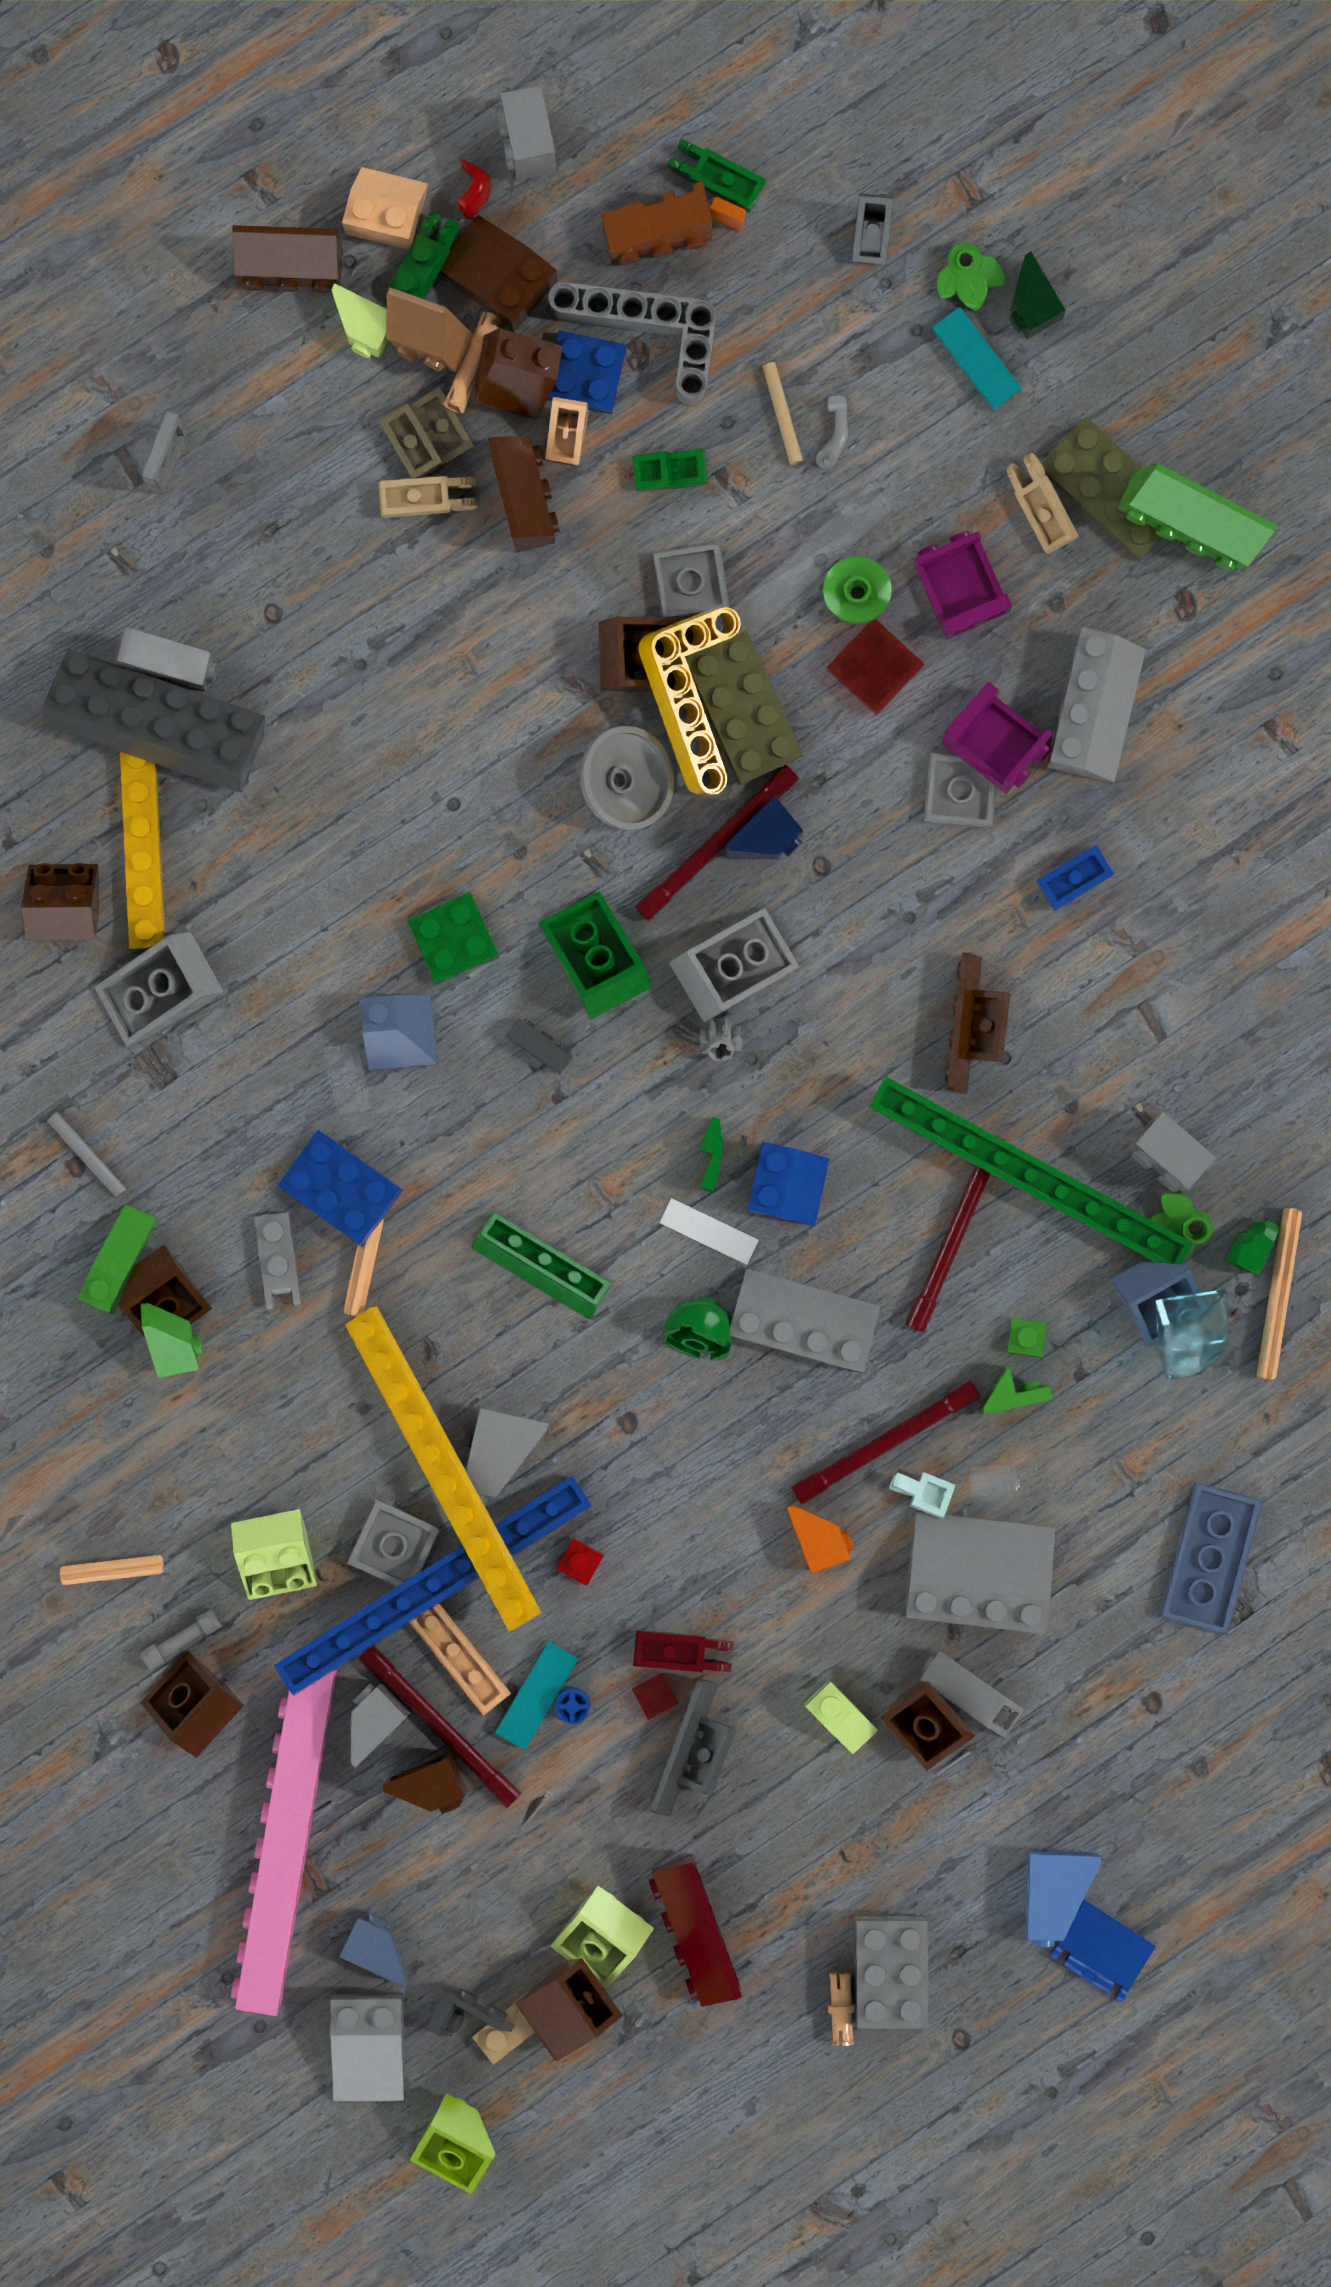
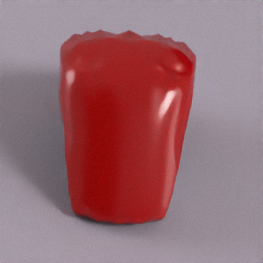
[458,159,492,219]

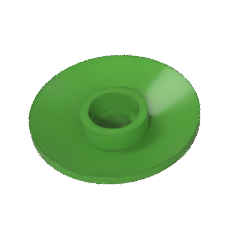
[823,557,892,624]

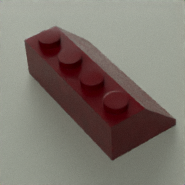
[648,1854,742,2007]

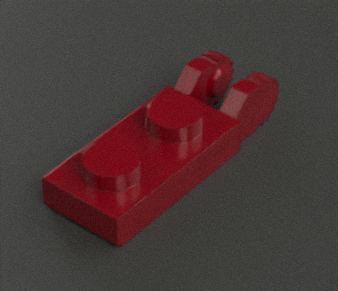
[633,1630,734,1672]

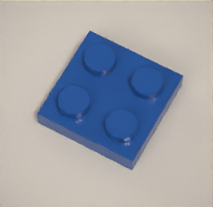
[547,330,627,414]

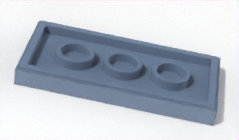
[1158,1481,1263,1636]

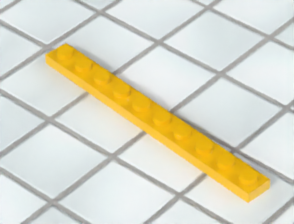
[345,1306,542,1632]

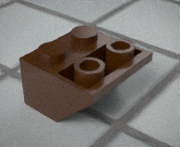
[21,863,99,940]
[515,1958,623,2061]

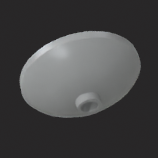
[580,726,675,831]

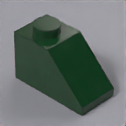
[1009,251,1066,339]

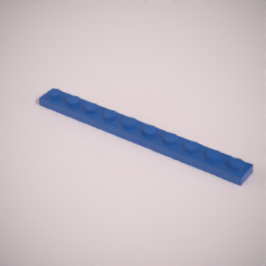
[274,1476,591,1696]

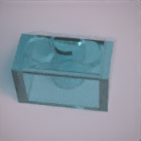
[1155,1289,1229,1380]

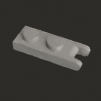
[254,1212,302,1310]

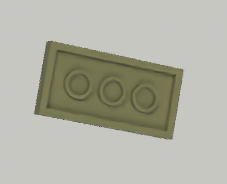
[1042,417,1162,562]
[685,629,803,785]

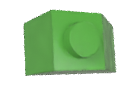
[141,1303,204,1378]

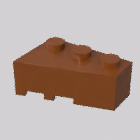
[602,181,712,265]

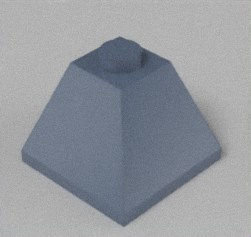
[359,995,438,1071]
[1112,1262,1209,1348]

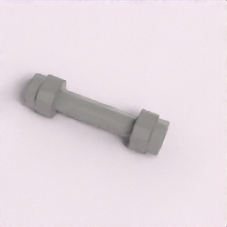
[140,1608,223,1671]

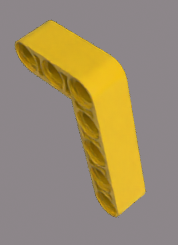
[638,607,741,795]

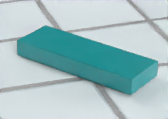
[932,307,1022,411]
[495,1641,579,1750]

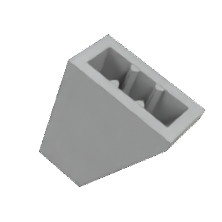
[117,627,218,692]
[466,1408,549,1503]
[920,1651,1025,1738]

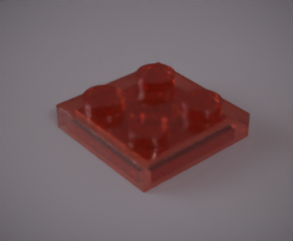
[826,619,925,716]

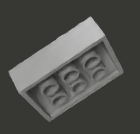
[904,1511,1055,1635]

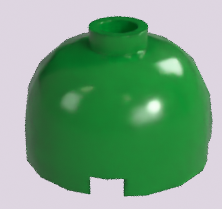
[661,1297,733,1361]

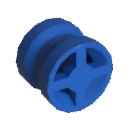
[555,1687,590,1724]

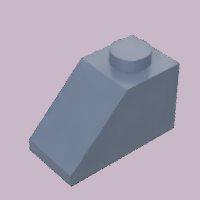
[339,1912,408,1987]

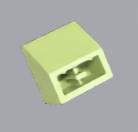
[231,1509,317,1600]

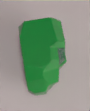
[1225,1220,1279,1276]

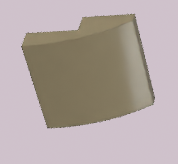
[379,387,476,478]

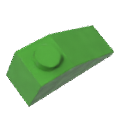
[77,1205,157,1314]

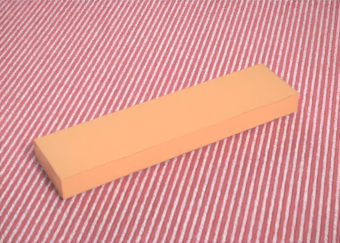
[410,1603,511,1716]

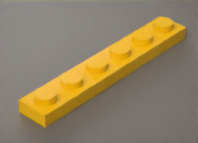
[120,752,165,950]

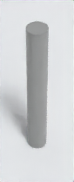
[47,1112,127,1198]

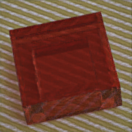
[632,1672,679,1720]

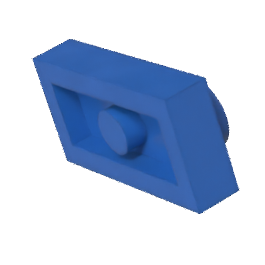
[1036,845,1114,911]

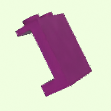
[913,530,1012,640]
[942,682,1053,794]

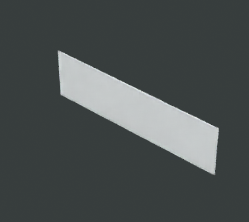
[659,1198,759,1265]

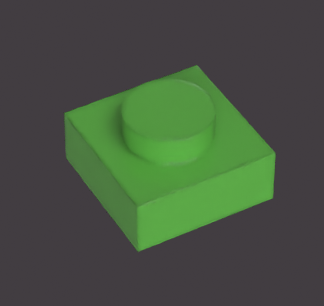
[1006,1318,1047,1357]

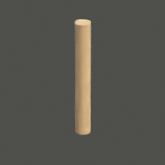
[762,362,803,465]

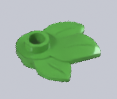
[936,242,1005,311]
[1149,1192,1213,1258]

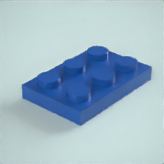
[278,1130,403,1247]

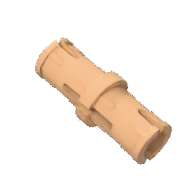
[828,1971,856,2046]

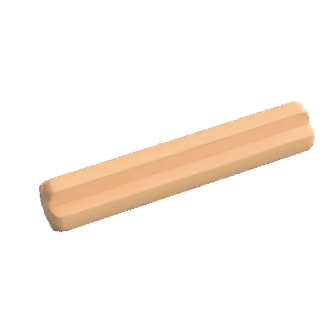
[343,1219,384,1317]
[60,1555,164,1585]

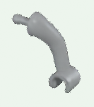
[816,393,848,469]

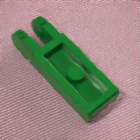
[667,140,766,213]
[385,211,459,299]

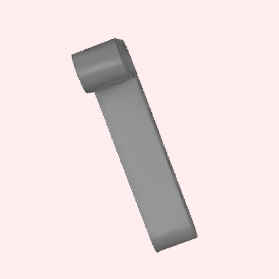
[548,282,716,406]

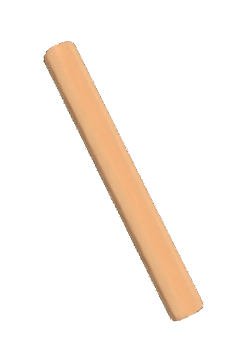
[1257,1208,1302,1380]

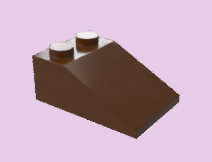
[440,215,558,332]
[599,616,694,692]

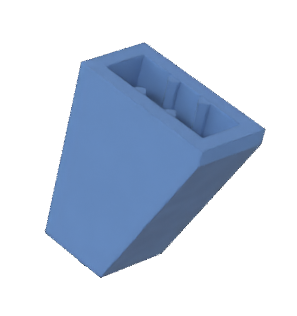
[1025,1850,1101,1947]

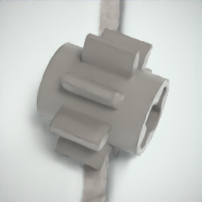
[700,1019,742,1061]

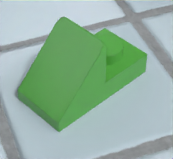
[981,1366,1053,1415]

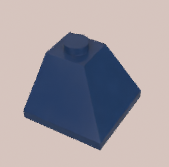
[724,796,803,859]

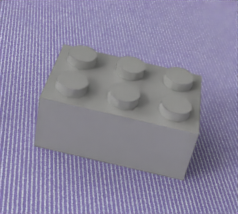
[855,1916,928,2029]

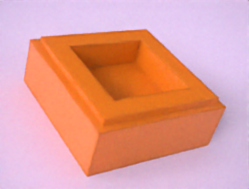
[710,197,746,231]

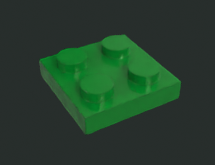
[407,892,499,985]

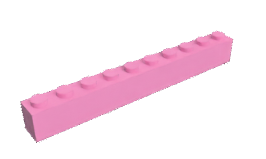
[231,1668,338,2016]

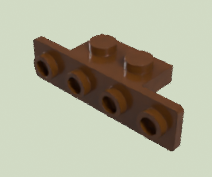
[945,952,1010,1094]

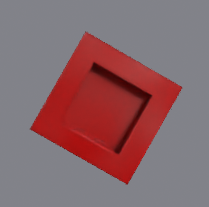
[557,1538,604,1586]

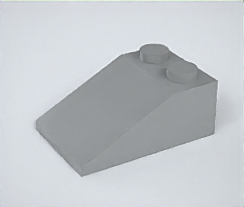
[669,908,799,1023]
[94,932,223,1047]
[330,1993,404,2101]

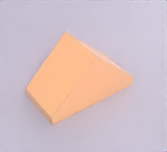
[545,397,588,465]

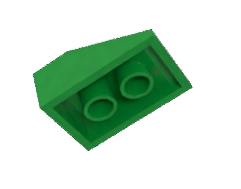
[539,891,652,1019]

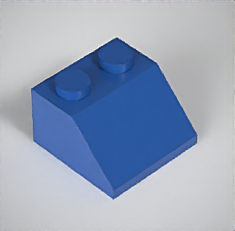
[747,1142,830,1227]

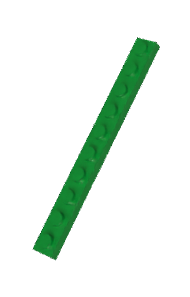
[868,1076,1193,1265]

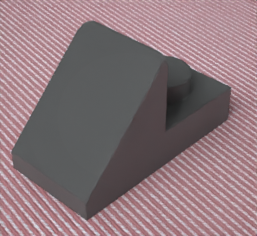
[852,193,894,265]

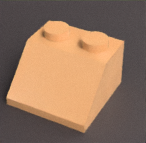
[342,167,428,250]

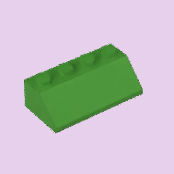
[1117,463,1278,571]

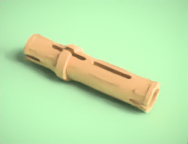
[443,312,502,413]

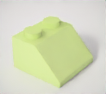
[550,1886,654,1989]

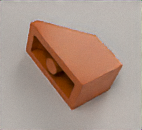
[786,1504,854,1574]

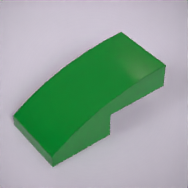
[632,448,709,491]
[700,1117,722,1193]

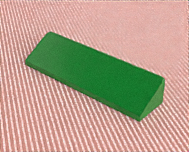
[472,1211,612,1319]

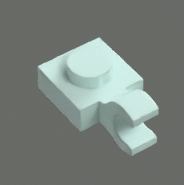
[889,1472,956,1519]

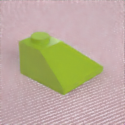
[410,2093,495,2194]

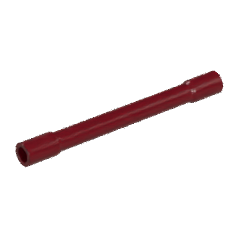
[634,764,799,922]
[905,1135,1007,1333]
[791,1380,981,1505]
[358,1645,522,1808]

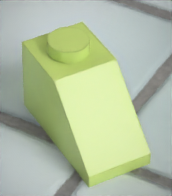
[331,283,389,359]
[804,1679,878,1754]

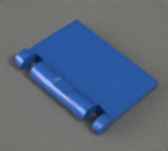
[1049,1900,1156,2003]

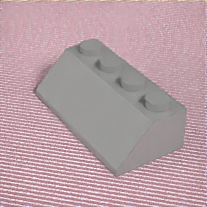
[1047,627,1146,783]
[730,1269,880,1373]

